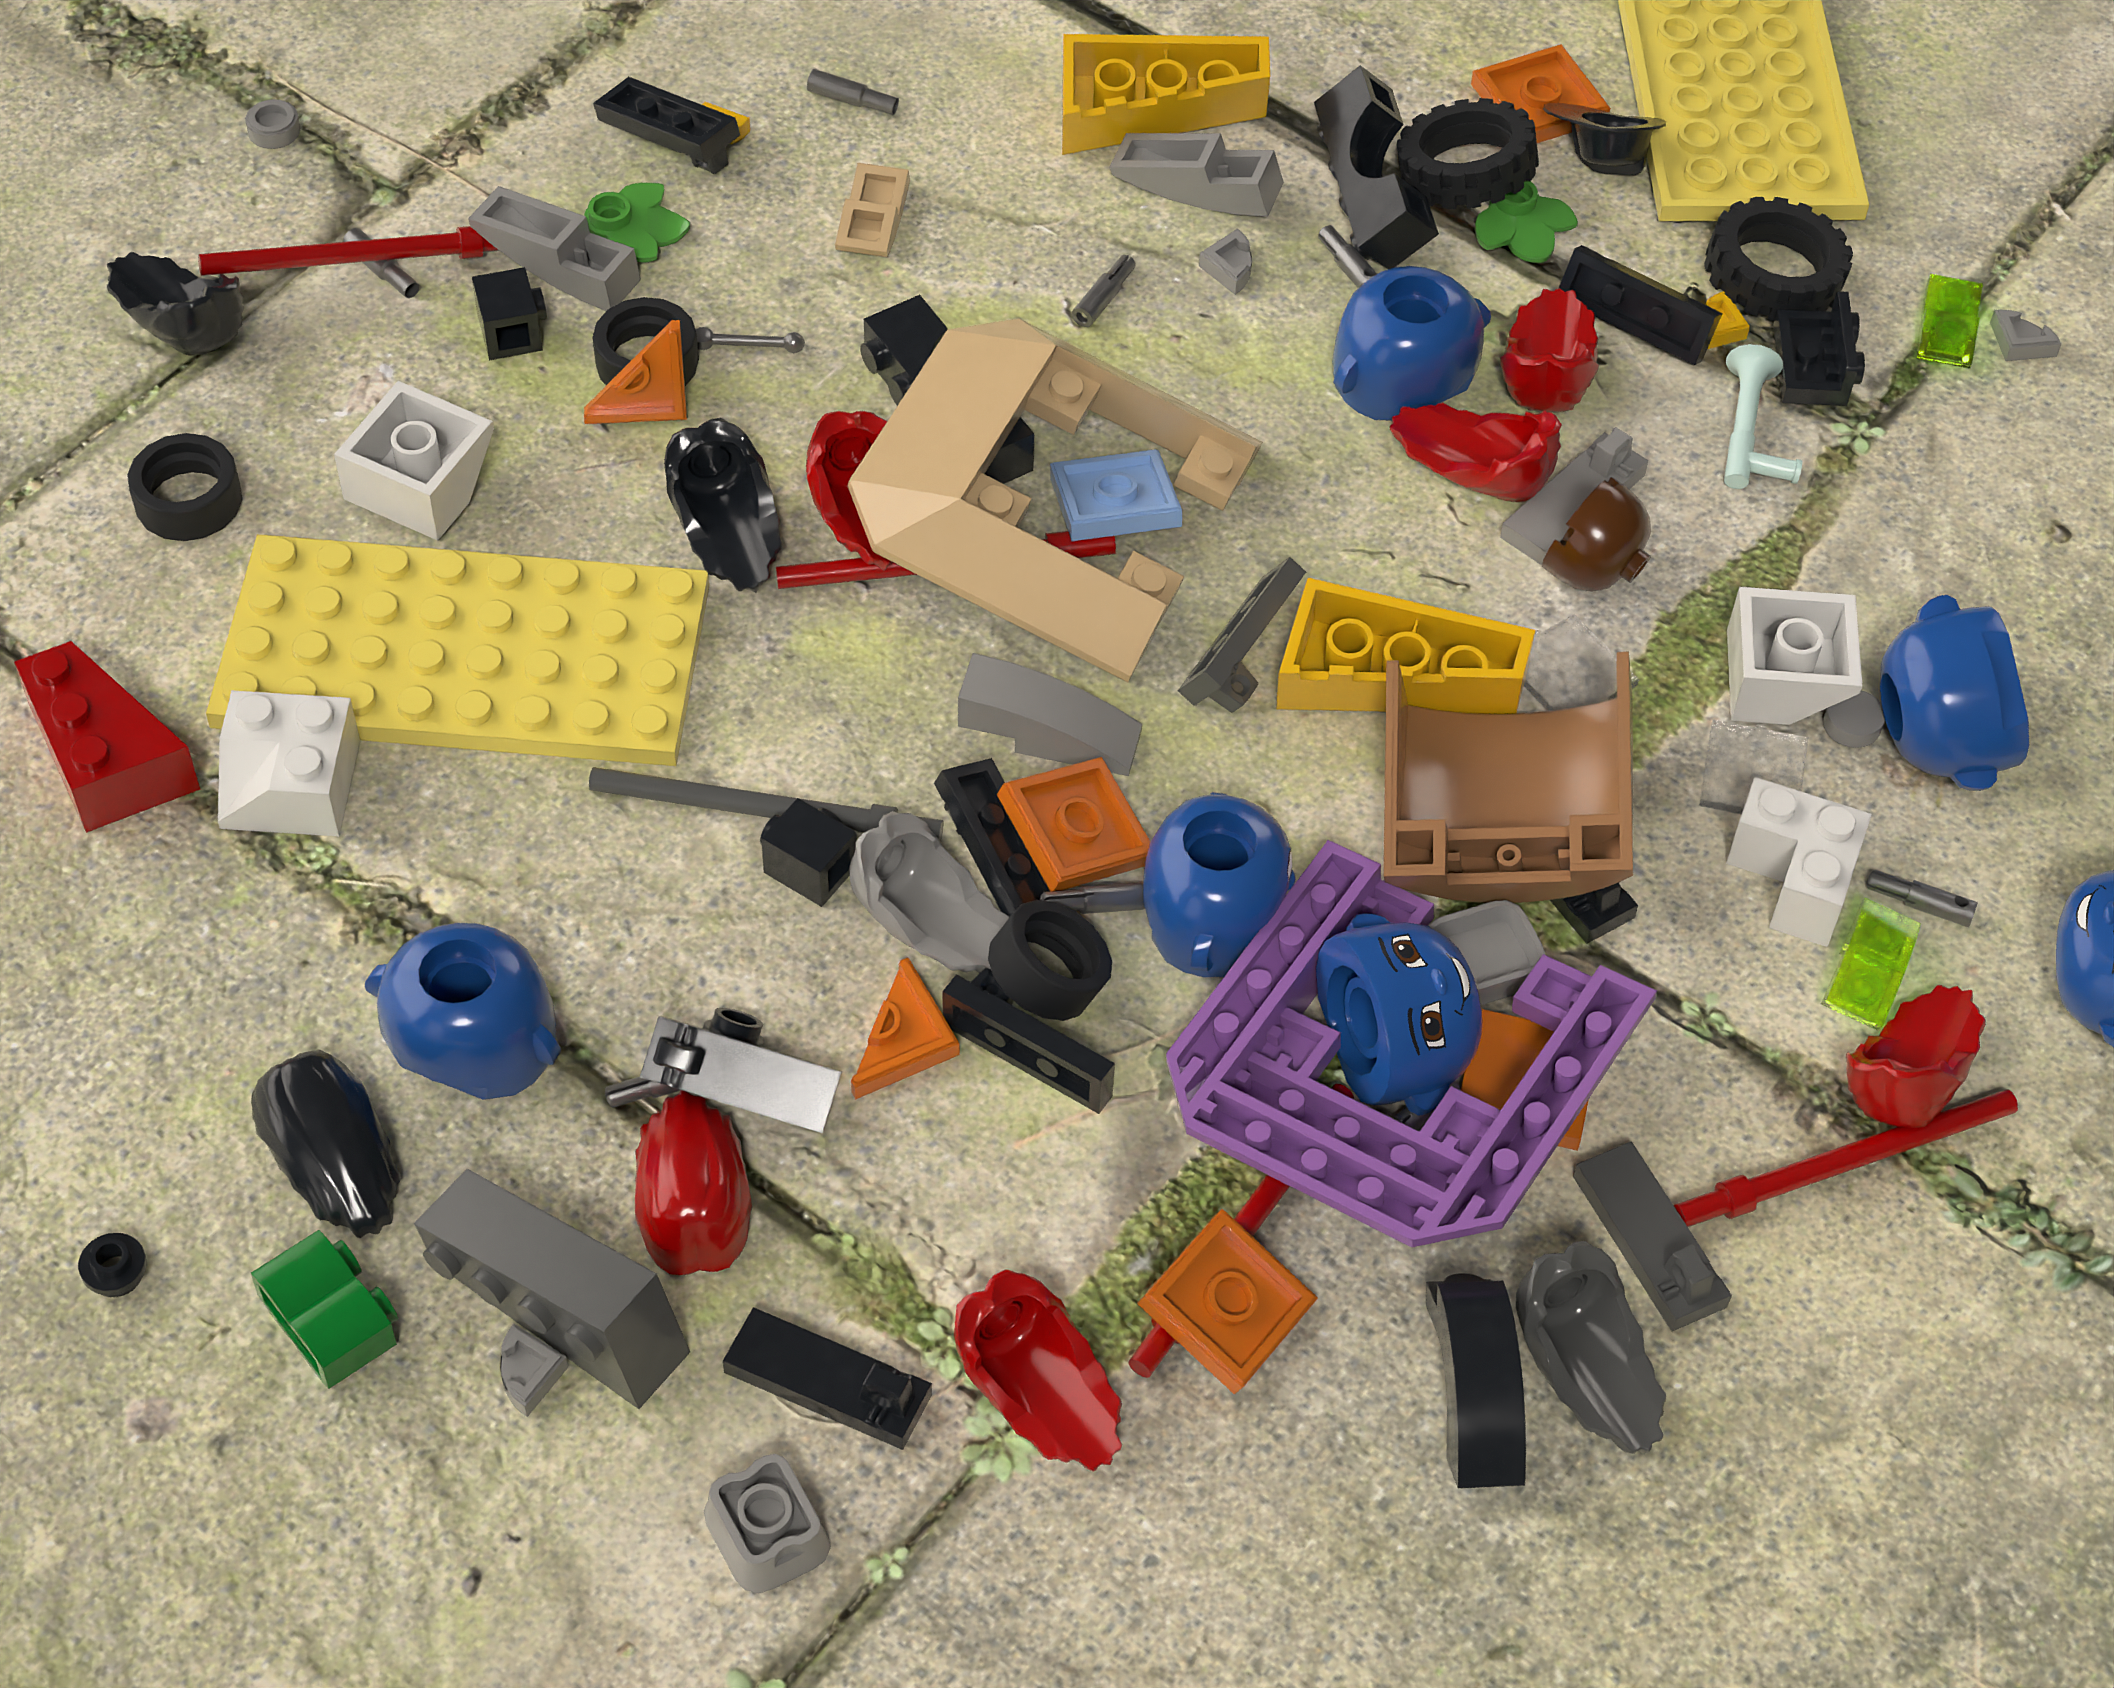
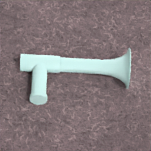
[1724,344,1803,489]

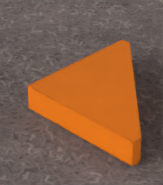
[584,320,687,424]
[851,957,960,1100]

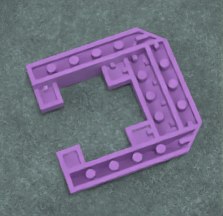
[1166,840,1657,1247]

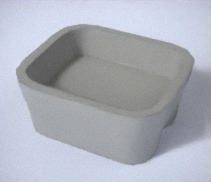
[1429,900,1546,1005]
[704,1454,830,1593]

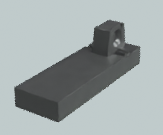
[1178,557,1306,713]
[1573,1141,1732,1332]

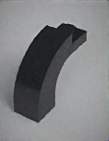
[1426,1273,1526,1489]

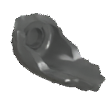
[1515,1241,1666,1454]

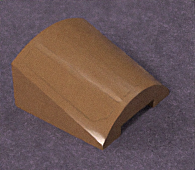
[1384,651,1633,903]

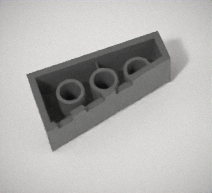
[414,1169,690,1409]

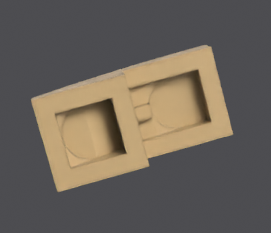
[835,163,910,257]

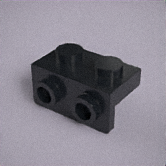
[1773,291,1865,406]

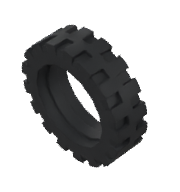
[1397,98,1539,209]
[1704,197,1853,321]

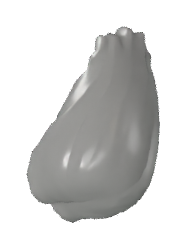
[850,811,1009,973]

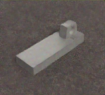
[1500,427,1649,565]

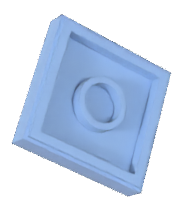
[1050,449,1182,541]

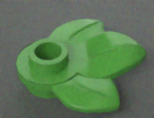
[1475,181,1578,263]
[584,183,690,262]

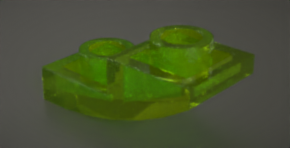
[1916,274,1983,369]
[1821,898,1921,1030]

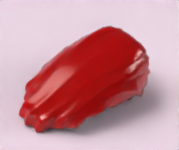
[1500,288,1599,413]
[1390,403,1562,502]
[806,411,894,571]
[1846,985,1986,1128]
[635,1090,752,1275]
[954,1269,1122,1472]

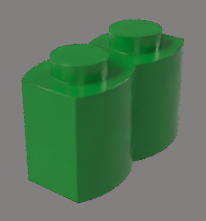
[251,1230,398,1389]

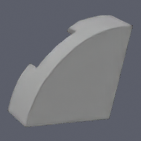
[1199,228,1252,295]
[1990,309,2061,361]
[500,1324,568,1417]

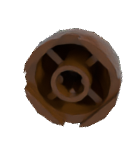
[1542,477,1651,592]

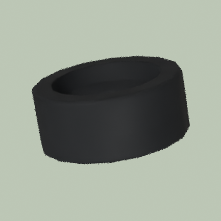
[592,297,699,386]
[127,433,242,541]
[988,900,1112,1021]

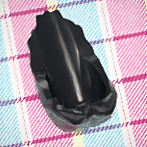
[106,252,245,356]
[664,418,783,593]
[251,1049,400,1238]

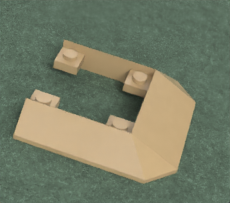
[848,318,1263,682]

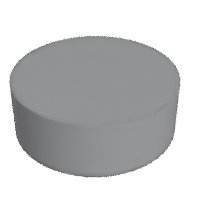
[245,99,300,149]
[1823,690,1885,748]

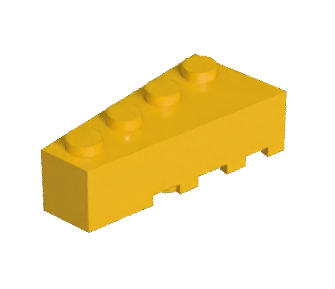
[1062,34,1270,155]
[1276,578,1536,714]

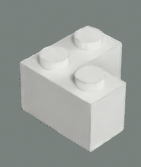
[1726,777,1872,947]

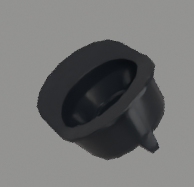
[1543,103,1666,175]

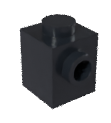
[472,267,547,361]
[760,798,857,907]

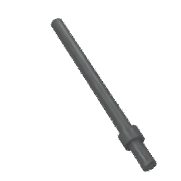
[589,767,944,842]

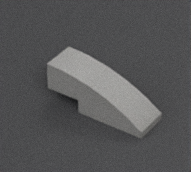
[1109,133,1284,217]
[468,186,641,311]
[958,653,1142,776]

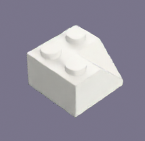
[334,381,494,541]
[1727,587,1862,725]
[218,690,360,837]

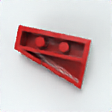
[14,641,201,833]

